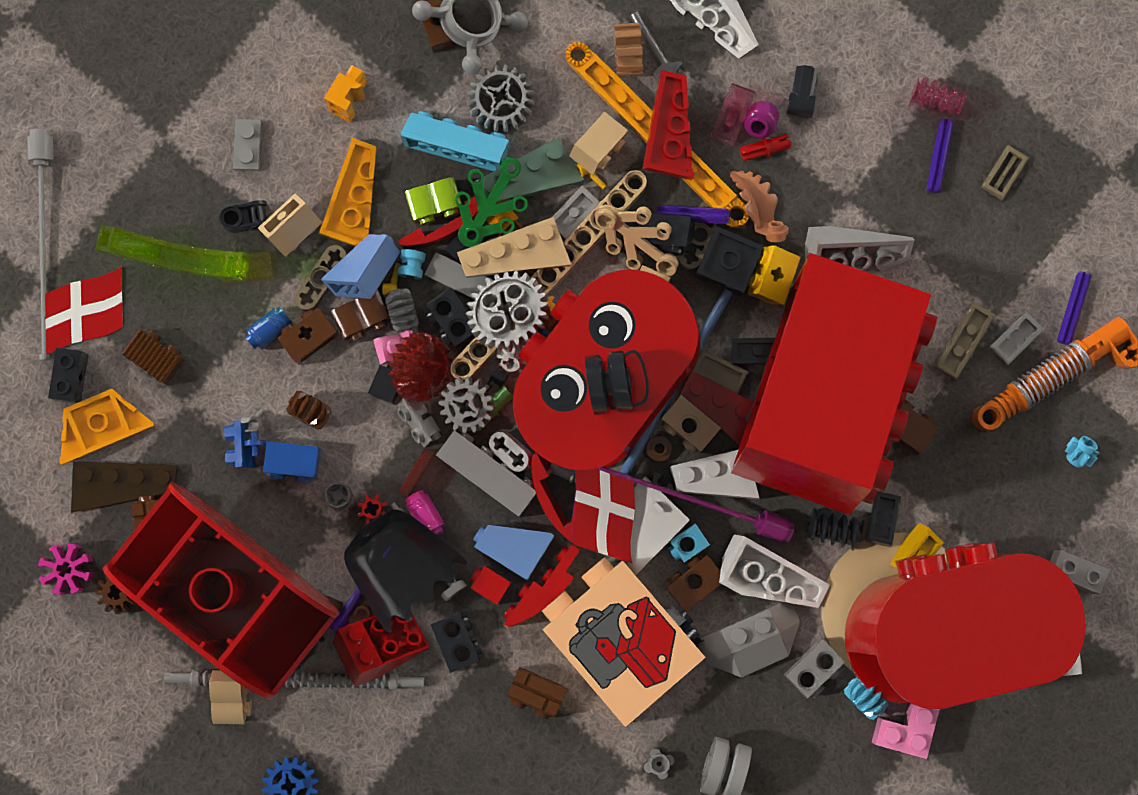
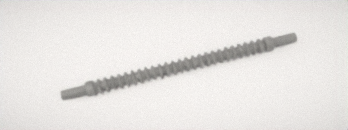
[164,670,425,690]

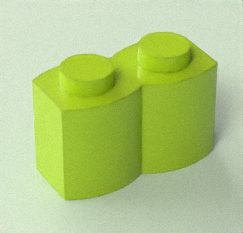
[405,177,462,226]

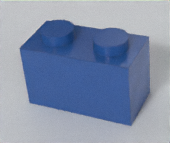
[263,441,321,483]

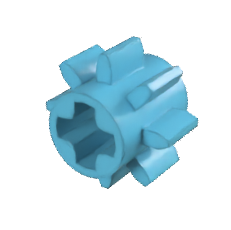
[1065,436,1099,468]

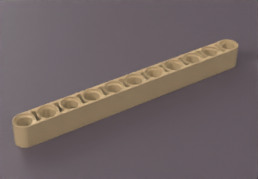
[451,170,647,382]

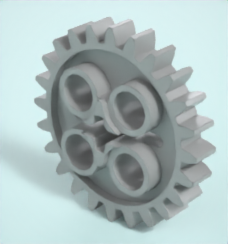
[466,271,550,352]

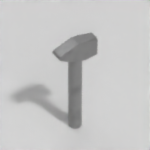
[630,11,682,83]

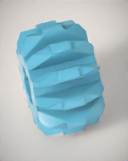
[844,677,889,720]

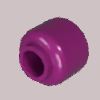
[744,101,779,139]

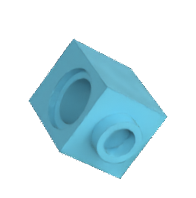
[668,523,710,563]

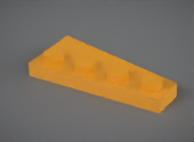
[319,138,376,247]

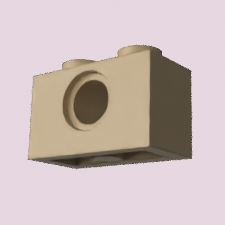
[660,395,721,453]

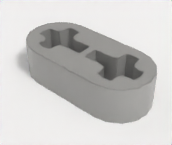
[489,432,532,472]

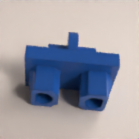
[224,420,266,468]

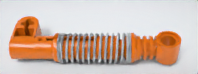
[972,317,1138,431]

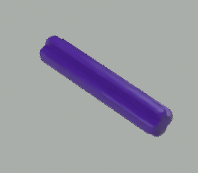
[926,119,954,193]
[656,205,730,224]
[1057,271,1092,345]

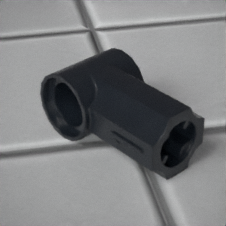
[786,65,818,118]

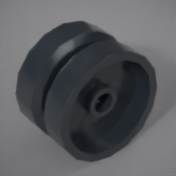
[585,350,633,415]

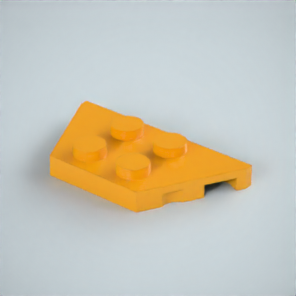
[59,389,155,466]

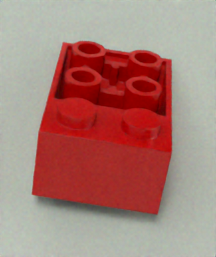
[332,612,430,687]

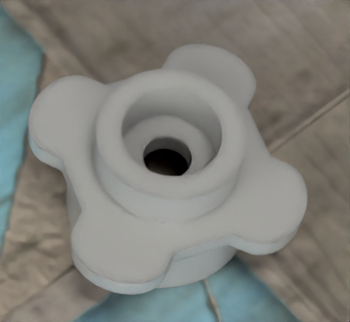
[644,748,674,779]

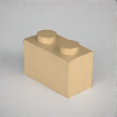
[569,112,628,175]
[258,194,322,257]

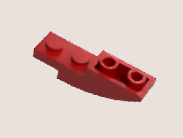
[503,545,580,627]

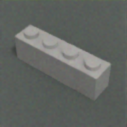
[436,430,537,517]

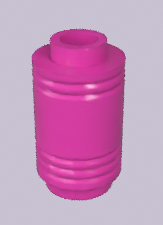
[405,490,445,536]

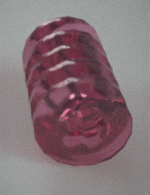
[909,76,967,119]

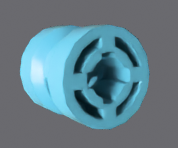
[397,249,426,280]

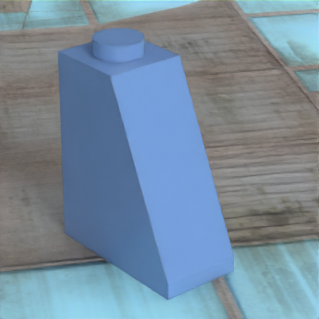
[322,234,400,299]
[473,525,555,580]

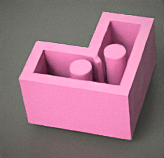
[871,703,940,759]

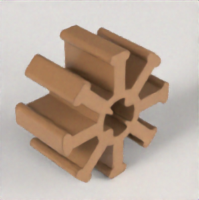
[614,23,643,76]

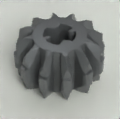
[385,288,419,333]

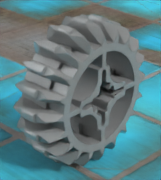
[467,64,535,133]

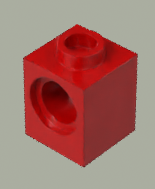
[470,566,512,605]

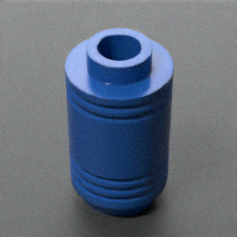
[245,307,292,350]

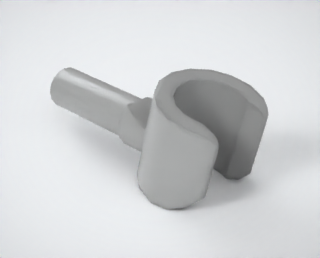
[241,409,265,432]

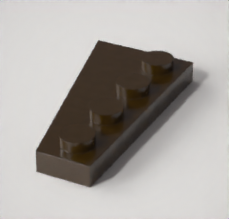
[71,461,178,513]

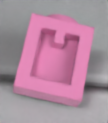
[373,330,418,364]

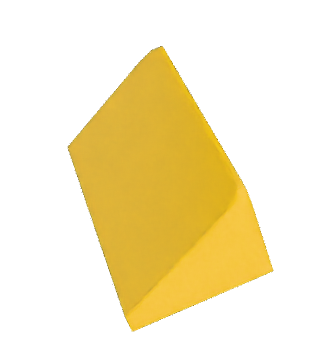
[889,523,944,569]

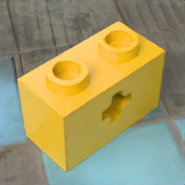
[747,246,801,305]

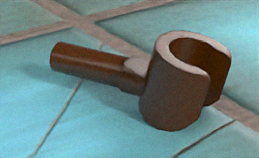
[354,599,371,619]

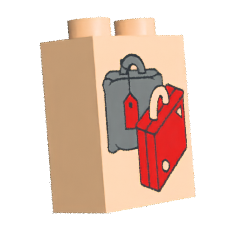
[542,557,706,727]

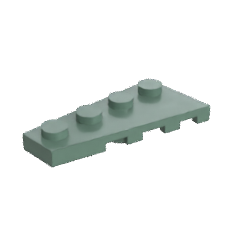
[475,138,584,204]

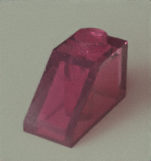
[710,83,755,147]

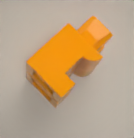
[324,65,368,123]

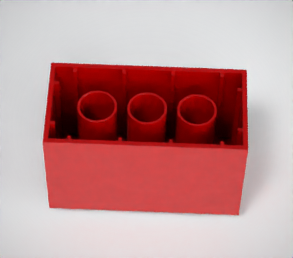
[731,253,938,515]

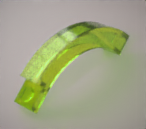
[94,226,251,281]

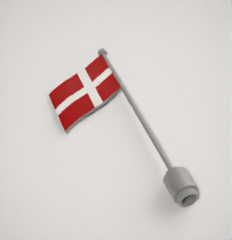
[27,129,123,360]

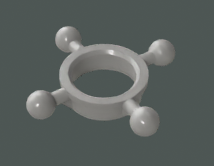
[412,0,528,74]

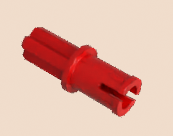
[740,133,791,161]

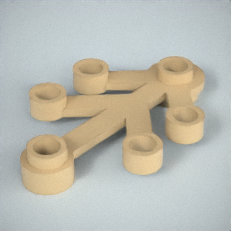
[595,205,678,276]

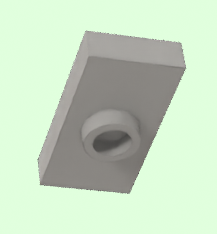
[989,311,1044,366]

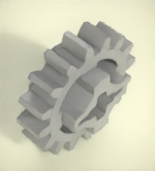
[439,376,496,433]

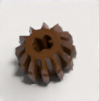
[286,391,332,430]
[95,574,137,615]

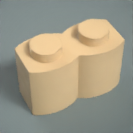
[209,670,252,724]

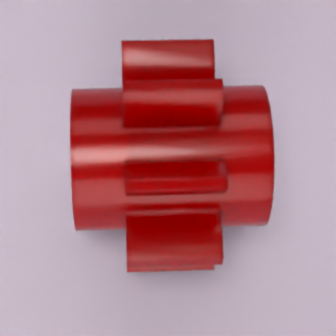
[357,494,388,524]

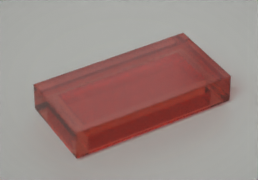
[399,448,436,498]

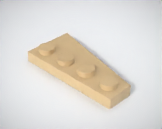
[457,217,571,278]

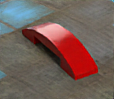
[398,196,478,249]
[531,452,580,547]

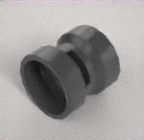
[324,482,353,509]

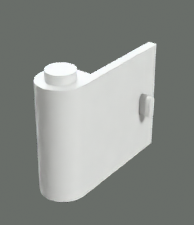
[621,476,690,575]

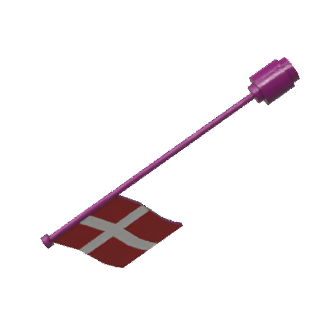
[571,466,795,563]

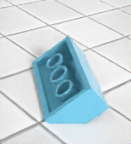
[400,111,510,172]

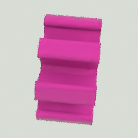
[38,544,95,595]

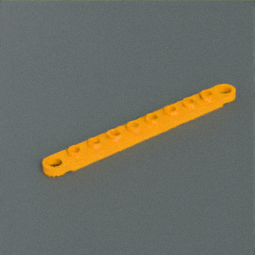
[565,42,749,228]

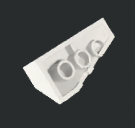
[670,0,759,59]
[719,534,830,608]

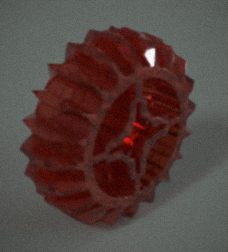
[387,332,452,402]

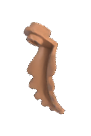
[730,171,789,242]

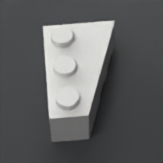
[670,450,759,499]

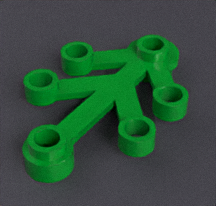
[454,157,528,247]

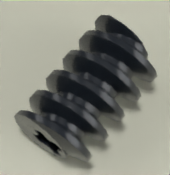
[807,507,864,551]

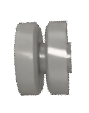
[700,737,752,795]

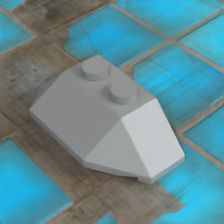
[699,601,800,677]

